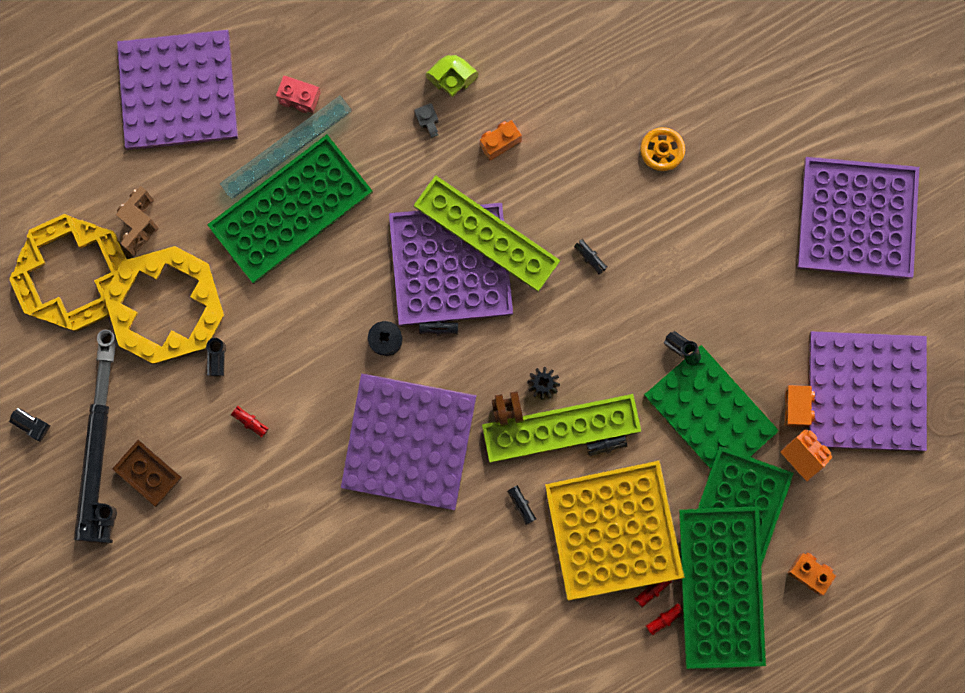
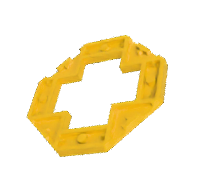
[9,214,127,332]
[104,246,224,365]

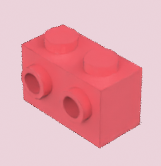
[276,75,321,113]

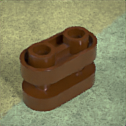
[492,391,524,426]

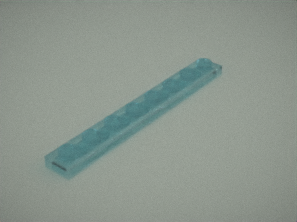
[219,95,352,200]

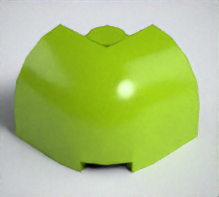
[426,55,478,97]

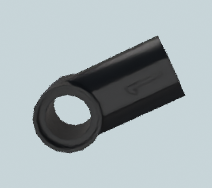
[664,331,701,365]
[206,338,226,377]
[9,408,51,442]

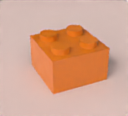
[780,428,832,481]

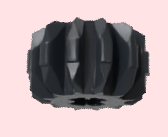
[527,367,560,400]

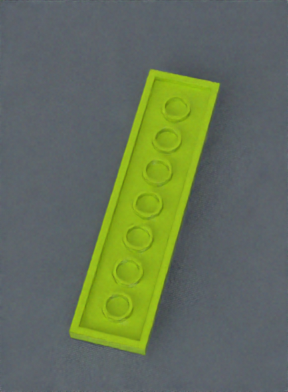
[414,175,560,292]
[482,394,641,463]

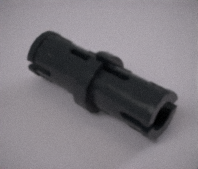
[574,239,608,275]
[419,321,458,336]
[587,435,628,457]
[507,485,536,525]

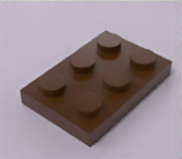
[112,440,182,507]

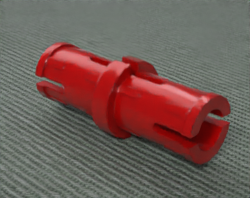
[231,406,269,438]
[634,580,672,608]
[645,603,683,636]

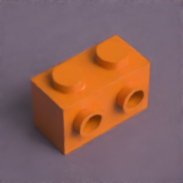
[480,120,522,161]
[785,385,815,427]
[787,552,836,596]

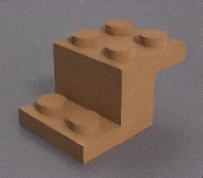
[115,186,158,256]

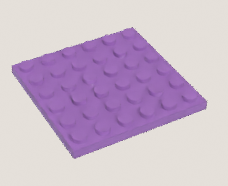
[117,30,238,150]
[797,157,919,279]
[389,203,513,326]
[809,331,927,452]
[341,374,477,510]

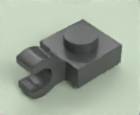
[414,103,439,138]

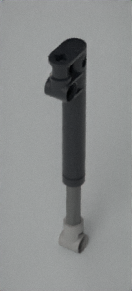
[74,330,118,543]

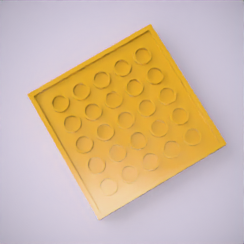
[545,461,684,600]

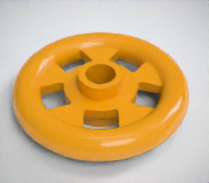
[640,128,685,171]

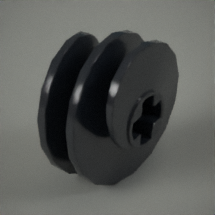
[367,321,403,356]

